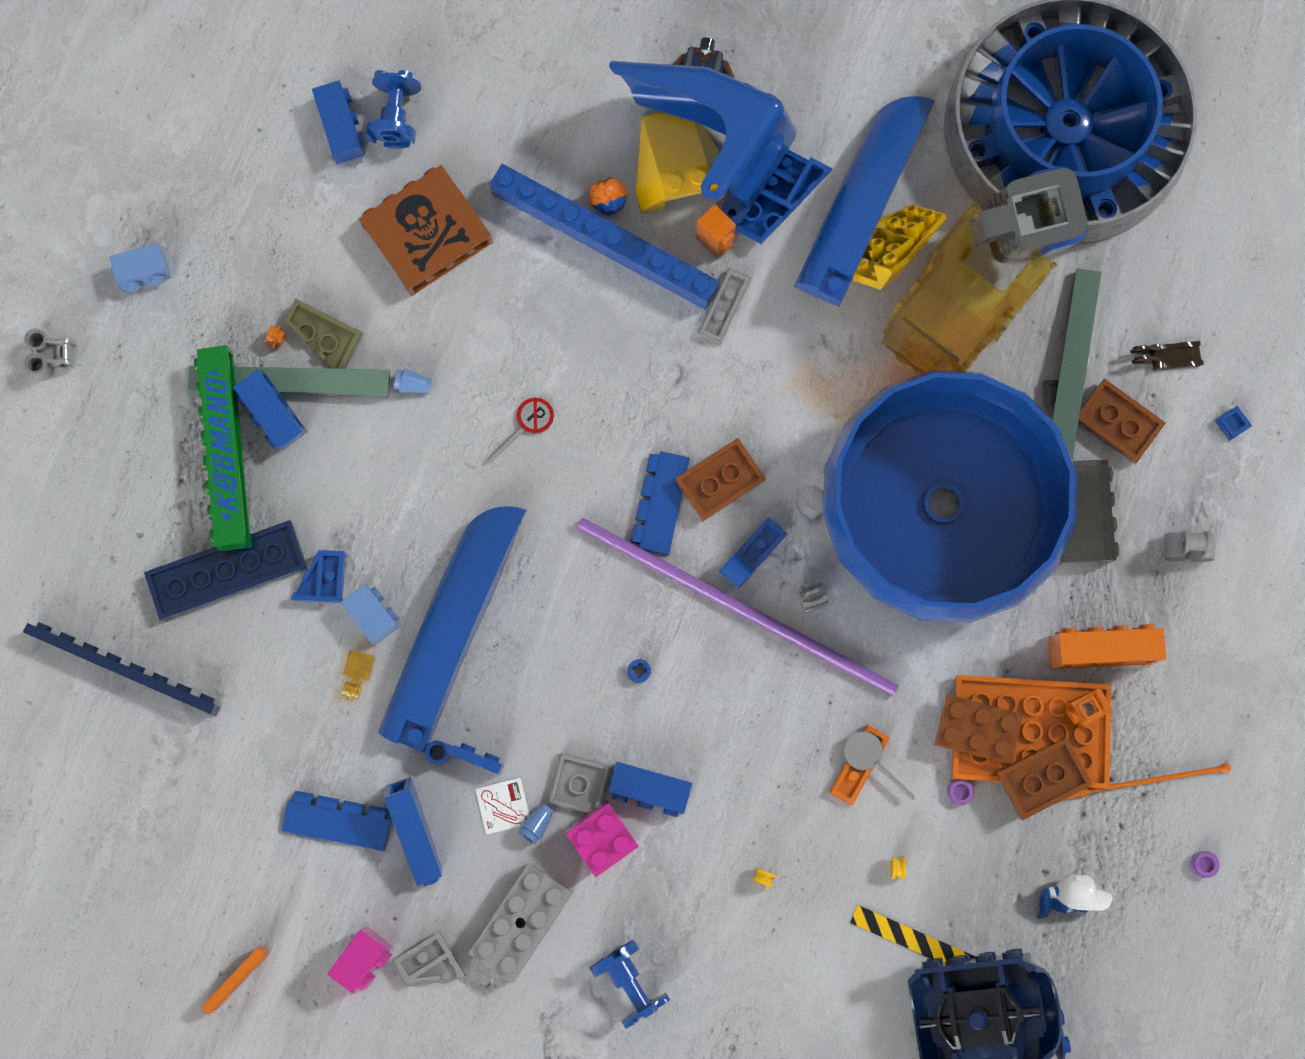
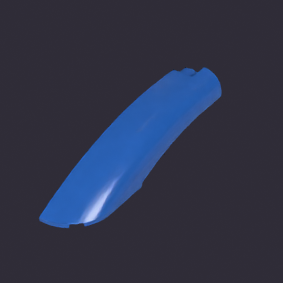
[794,96,935,307]
[378,506,527,752]

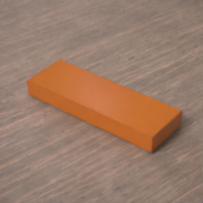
[829,725,890,806]
[201,946,269,1014]

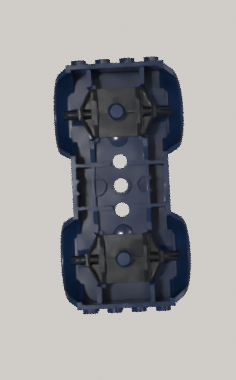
[907,948,1062,1059]

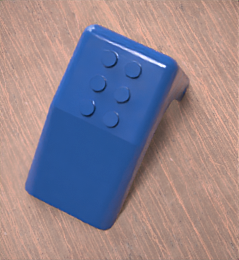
[609,61,796,225]

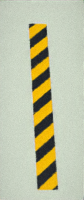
[850,905,975,962]

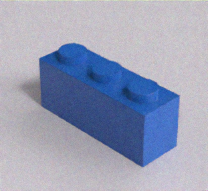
[312,80,366,164]
[233,369,308,450]
[608,762,692,817]

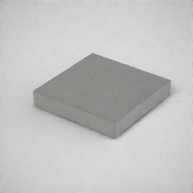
[548,753,611,814]

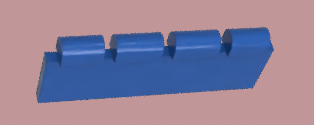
[630,451,690,556]
[282,791,391,851]

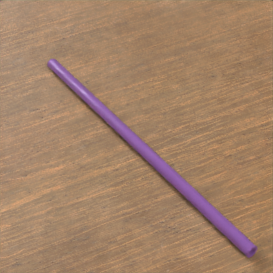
[577,517,899,697]

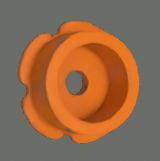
[265,325,285,349]

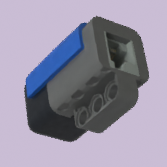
[969,166,1088,263]

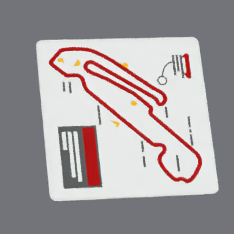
[476,778,530,835]

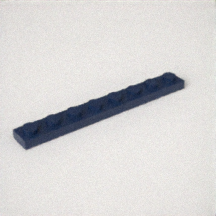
[23,622,221,716]

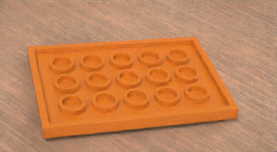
[951,675,1111,789]

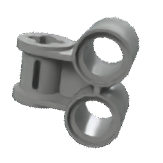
[23,328,76,381]
[1165,530,1214,562]

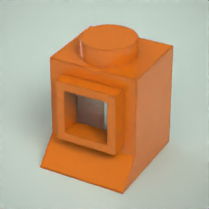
[1066,688,1113,727]

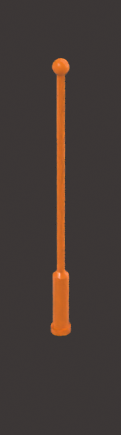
[1064,763,1231,800]

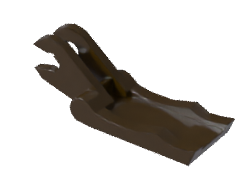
[1130,341,1204,371]

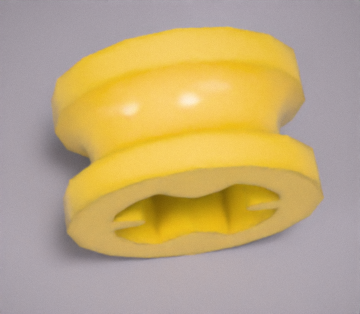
[890,856,906,880]
[751,867,777,888]

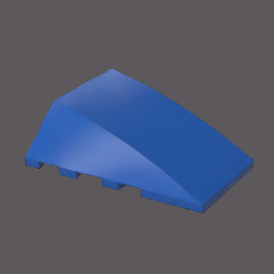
[724,150,833,245]

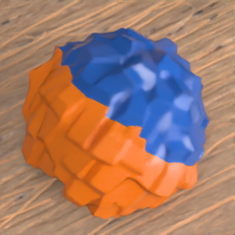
[589,177,628,216]

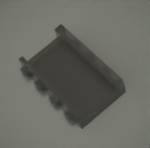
[1058,460,1119,566]

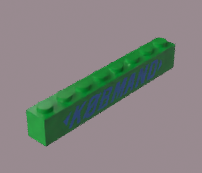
[194,345,252,552]

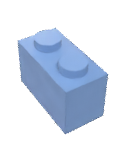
[109,243,171,292]
[341,584,400,646]

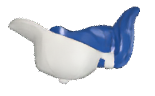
[1037,874,1113,919]

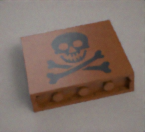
[359,165,493,297]

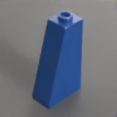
[384,777,442,886]

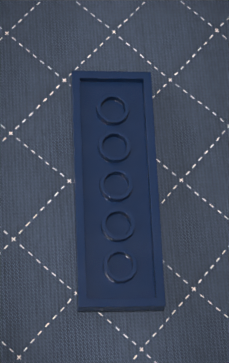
[144,520,308,621]

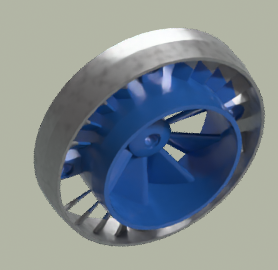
[944,0,1197,244]

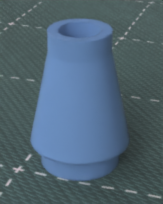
[393,368,432,394]
[518,803,554,844]

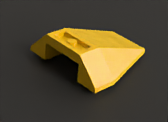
[852,204,946,290]

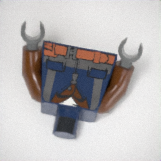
[671,37,735,79]

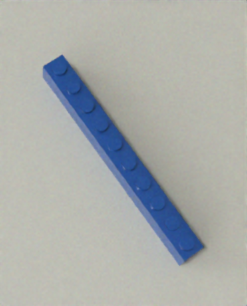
[489,163,719,310]

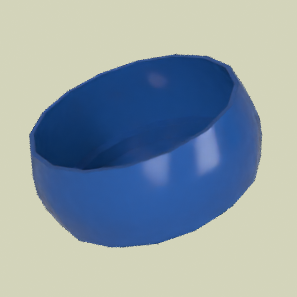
[822,370,1078,623]

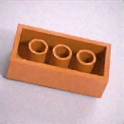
[1048,624,1167,669]

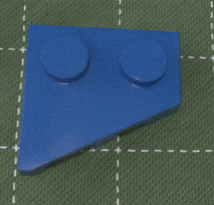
[291,550,346,603]

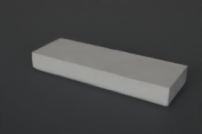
[698,268,751,345]

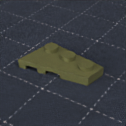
[284,299,363,369]

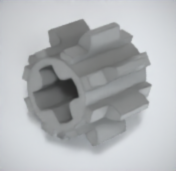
[797,581,829,614]

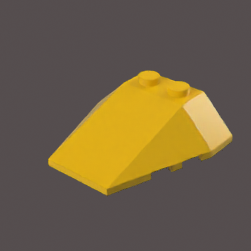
[635,112,729,214]

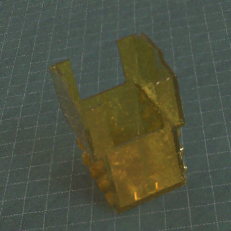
[881,202,1058,375]

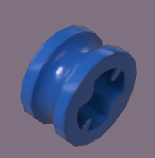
[627,659,651,683]

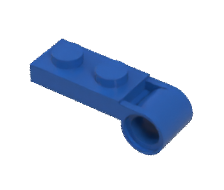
[719,517,788,588]
[425,740,504,775]

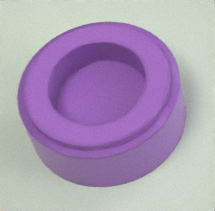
[947,779,974,805]
[1191,851,1219,878]

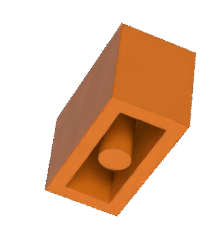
[695,205,736,257]

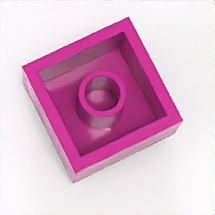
[564,800,639,878]
[327,927,393,994]

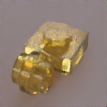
[342,650,376,701]

